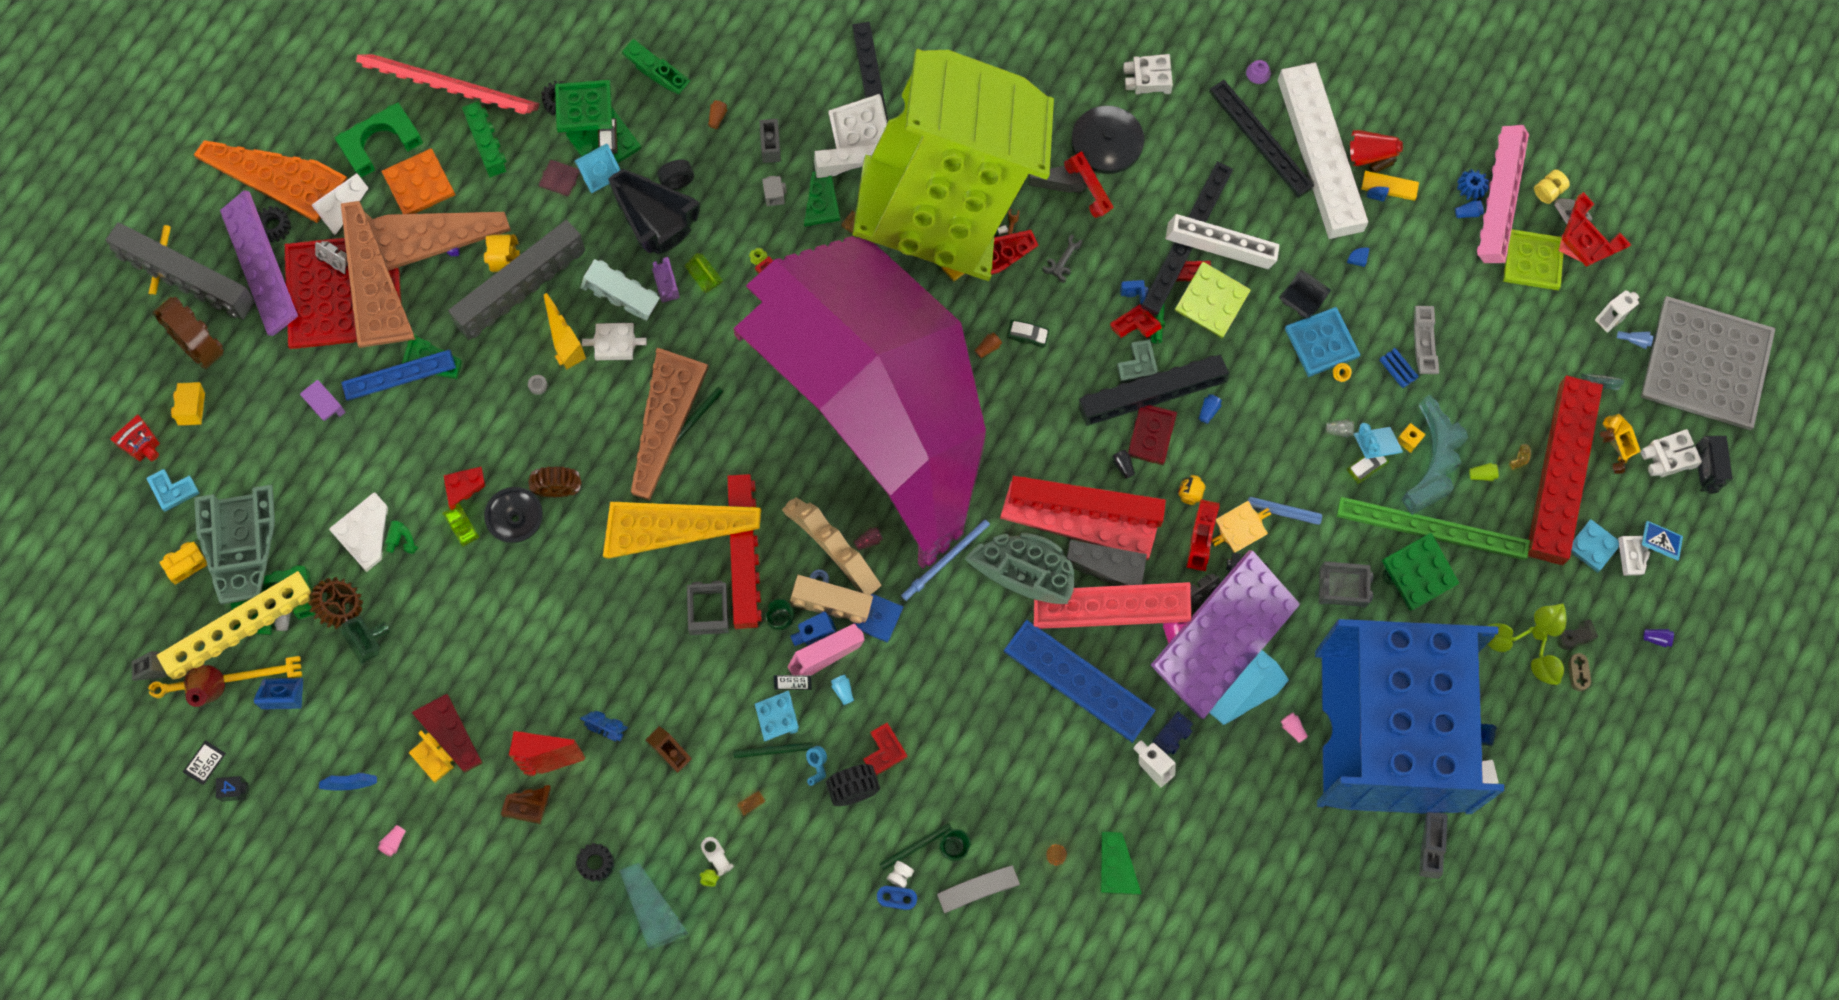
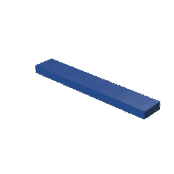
[341,350,456,401]

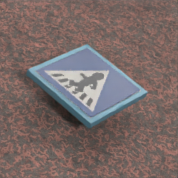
[1641,521,1683,561]

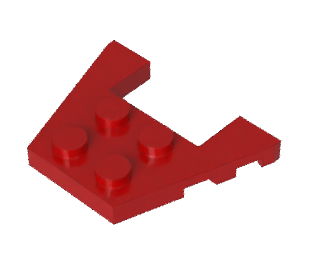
[1562,192,1631,267]

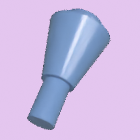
[1617,331,1653,349]

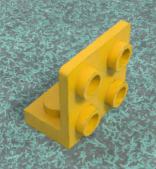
[409,731,454,783]

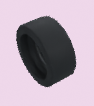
[657,159,695,190]

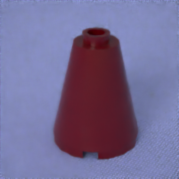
[184,665,225,707]

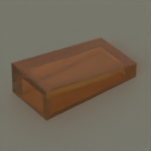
[737,791,766,816]

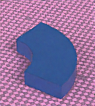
[319,773,377,790]

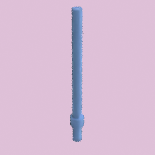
[901,520,990,601]

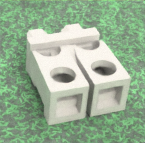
[1123,54,1173,94]
[1640,429,1702,478]

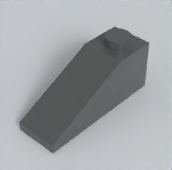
[1028,166,1087,193]

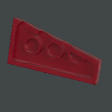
[411,694,482,773]

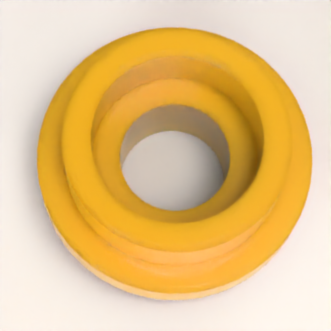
[1333,363,1351,382]

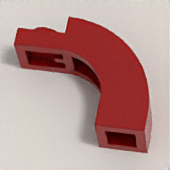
[1187,499,1220,572]

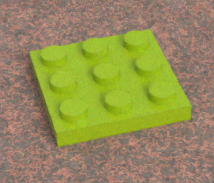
[1503,229,1563,290]
[1174,262,1251,338]

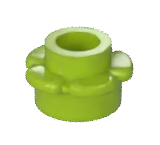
[749,248,768,265]
[699,869,719,887]

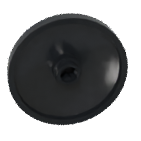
[1071,106,1144,174]

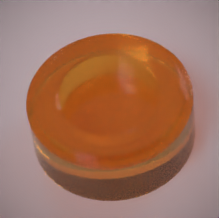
[1046,844,1067,866]

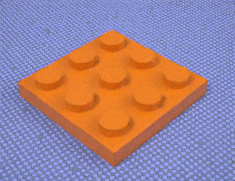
[382,148,455,214]

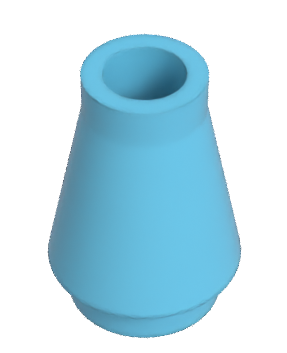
[831,675,854,705]

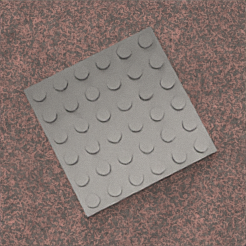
[1641,296,1775,430]

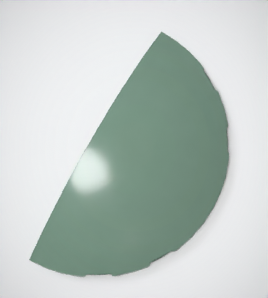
[965,533,1075,604]

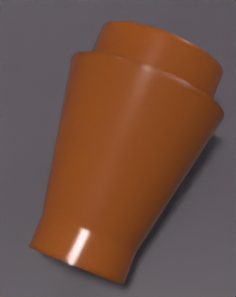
[708,100,728,129]
[974,332,1002,358]

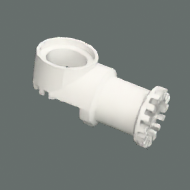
[701,837,734,877]

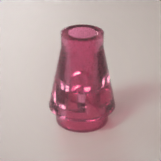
[854,527,884,551]

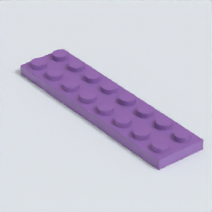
[220,190,298,336]

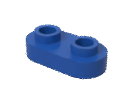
[877,886,917,910]

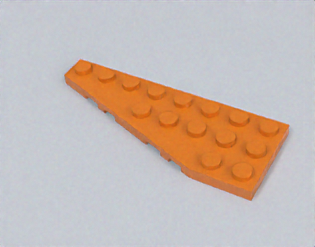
[194,140,348,223]

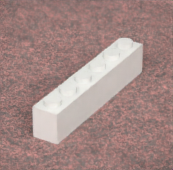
[1165,214,1279,269]

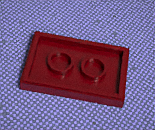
[1128,405,1177,466]

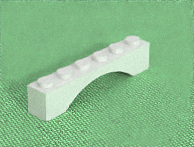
[814,145,876,178]

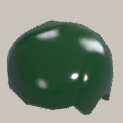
[765,598,795,630]
[939,829,971,861]

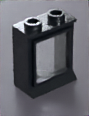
[1694,436,1733,494]

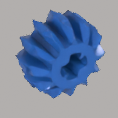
[1457,169,1489,200]

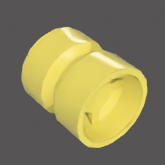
[1534,170,1570,204]

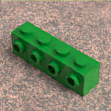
[462,101,507,178]

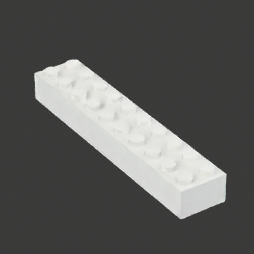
[1278,62,1368,239]

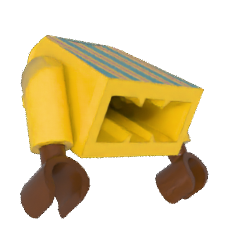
[1600,414,1641,474]

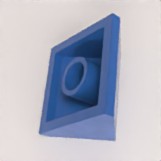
[254,678,303,709]

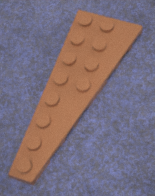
[341,201,415,348]
[631,348,709,501]

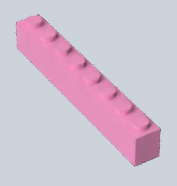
[1477,125,1529,263]

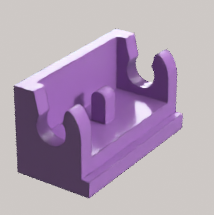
[652,257,680,303]

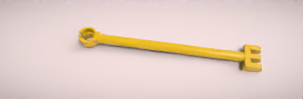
[148,656,302,699]

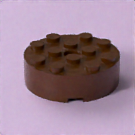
[152,296,224,370]

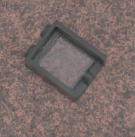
[1319,561,1373,608]

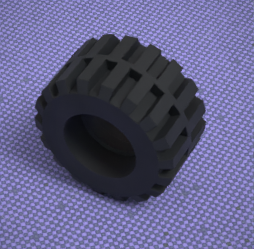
[825,764,881,806]

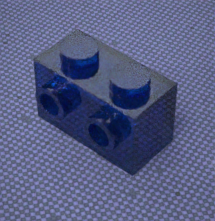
[1152,711,1193,755]

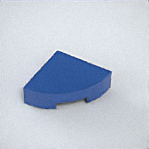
[1366,187,1389,201]
[1347,248,1369,267]

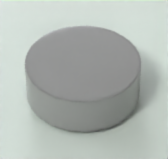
[528,375,548,395]

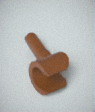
[1007,209,1019,235]

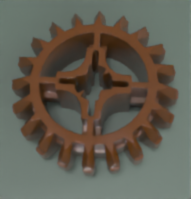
[528,466,581,498]
[308,576,363,629]

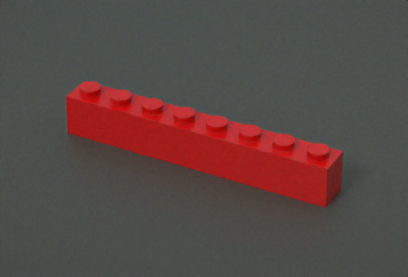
[727,474,762,629]
[1009,476,1166,528]

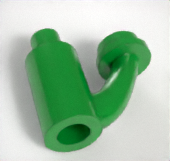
[385,521,418,554]

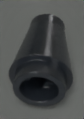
[1112,450,1135,479]

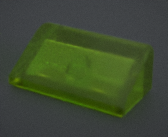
[684,253,723,293]

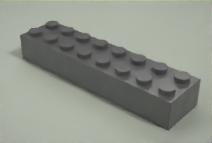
[448,219,585,340]
[105,222,255,320]

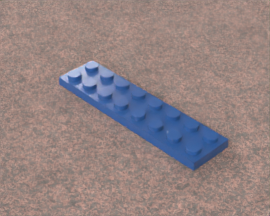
[1004,620,1156,743]

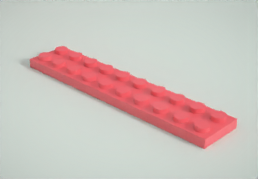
[356,54,540,114]

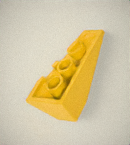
[543,293,586,370]

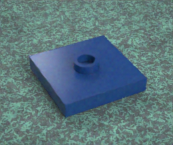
[853,594,903,643]

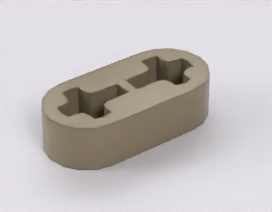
[1568,653,1591,692]

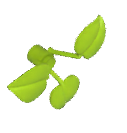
[1487,604,1567,685]

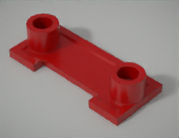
[1064,151,1114,218]

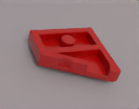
[444,467,486,510]

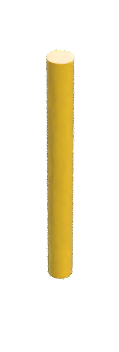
[148,225,171,295]

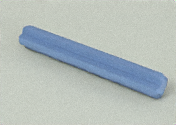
[1248,497,1322,525]

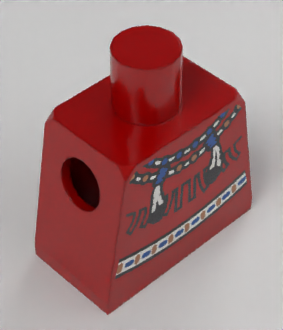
[110,414,159,461]

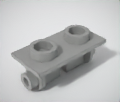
[315,241,348,274]

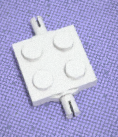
[582,323,647,360]

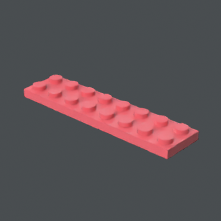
[1000,481,1157,560]
[1034,582,1192,629]

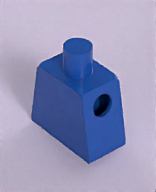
[790,611,837,646]

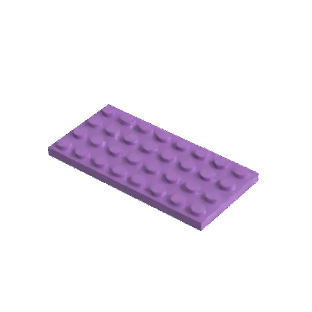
[1151,550,1300,719]

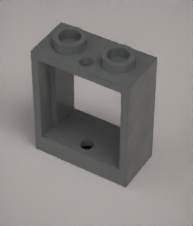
[687,581,729,635]

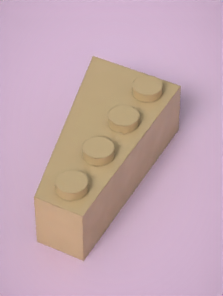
[789,575,873,624]

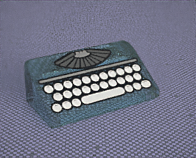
[1581,373,1624,390]

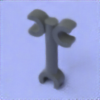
[1042,235,1082,283]

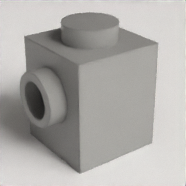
[762,176,787,207]

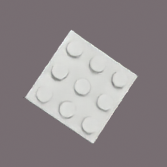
[829,94,887,149]

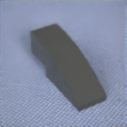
[1419,812,1448,879]

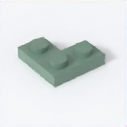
[1117,340,1158,383]

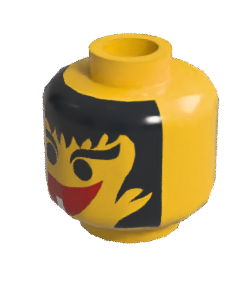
[1178,475,1206,505]

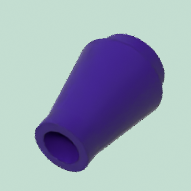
[1643,629,1674,648]

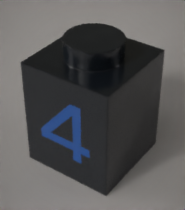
[216,776,249,802]

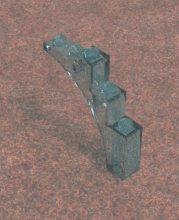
[1401,395,1469,515]

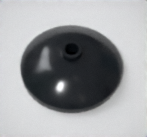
[484,487,543,543]

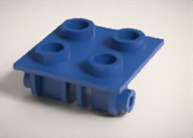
[580,711,628,742]

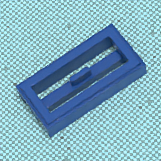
[1380,348,1419,389]

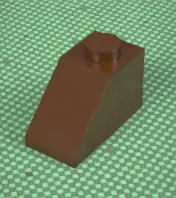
[645,726,692,773]

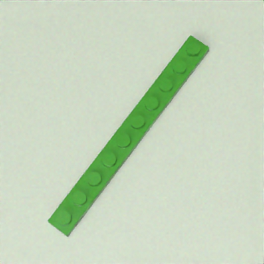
[1336,497,1530,560]

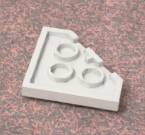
[329,492,388,572]

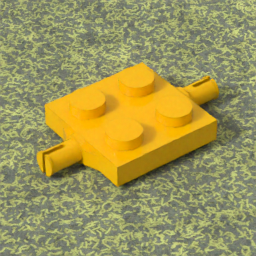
[1211,501,1271,553]

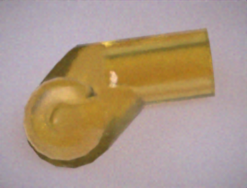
[1509,444,1531,470]

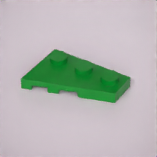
[804,171,840,227]
[402,334,462,379]
[1100,832,1142,895]

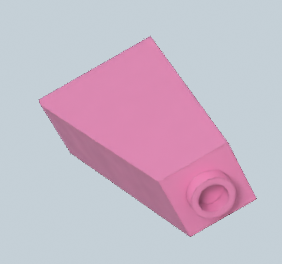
[788,623,865,675]

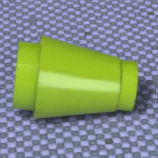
[1469,463,1499,481]

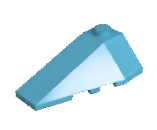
[1209,650,1289,725]

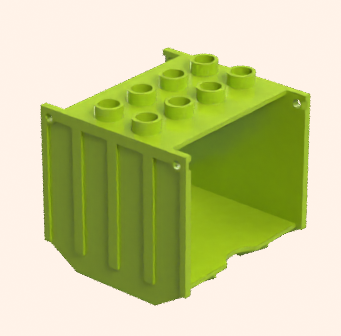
[853,49,1054,281]

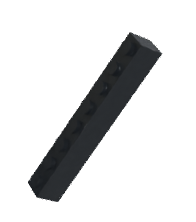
[1079,354,1229,426]

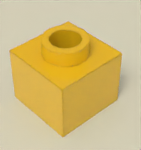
[1397,423,1426,453]

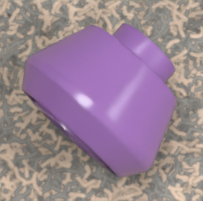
[1246,60,1271,84]

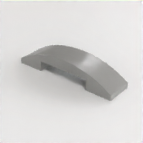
[1414,306,1439,374]
[937,865,1020,914]

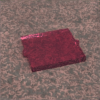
[539,160,580,197]

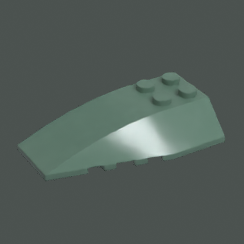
[194,485,275,604]

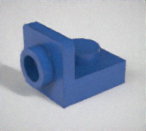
[1120,280,1148,304]

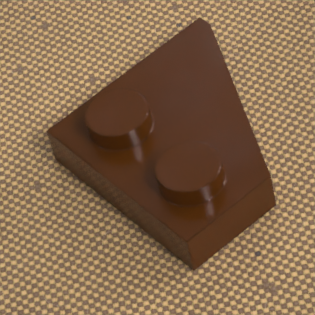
[501,785,551,824]

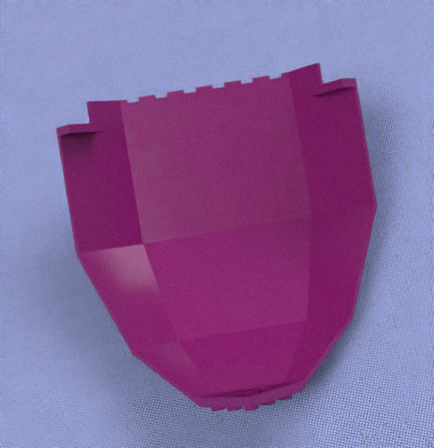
[733,236,986,569]

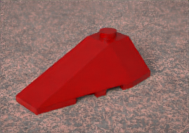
[990,230,1038,275]

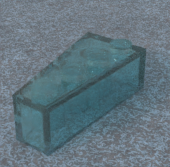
[619,863,688,950]

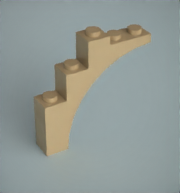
[782,497,881,595]

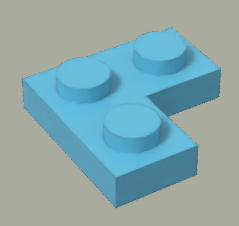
[146,469,200,512]

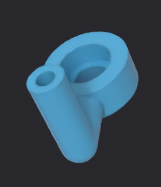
[806,746,827,786]

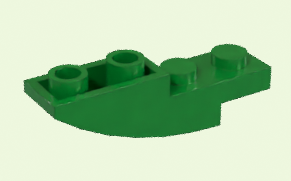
[622,39,691,95]

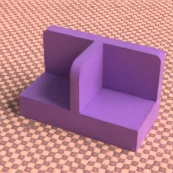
[300,380,346,421]

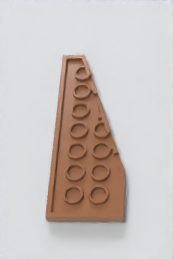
[368,212,511,271]

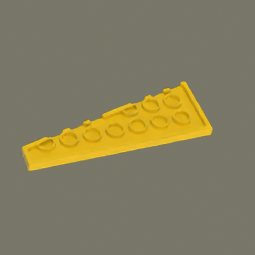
[603,502,761,559]

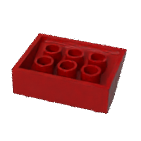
[509,731,585,776]

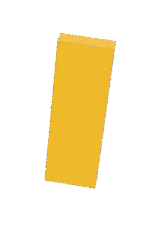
[1361,171,1419,201]

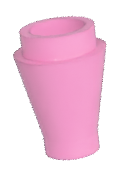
[1280,712,1308,743]
[378,825,406,857]

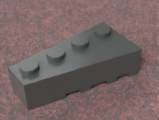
[1067,540,1147,586]

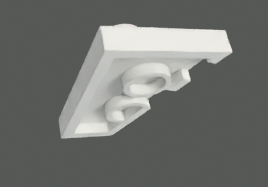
[312,174,368,235]

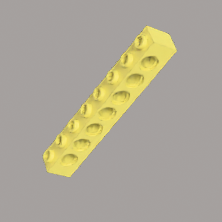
[156,571,312,680]

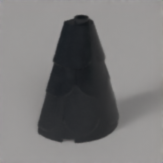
[608,169,700,254]

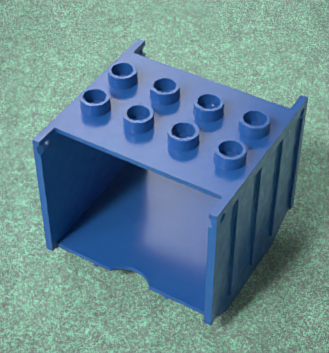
[1315,619,1504,814]

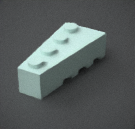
[580,259,660,321]

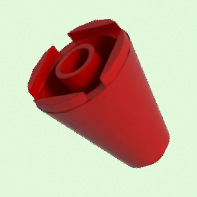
[1350,130,1403,166]

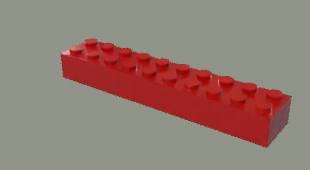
[1528,375,1603,566]

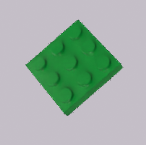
[555,80,613,133]
[565,107,642,164]
[1382,533,1460,611]

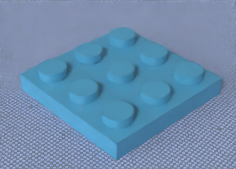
[1285,307,1360,377]

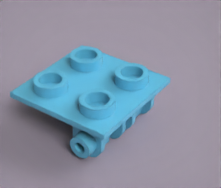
[1354,423,1403,459]
[755,691,799,741]

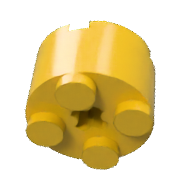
[484,234,520,272]

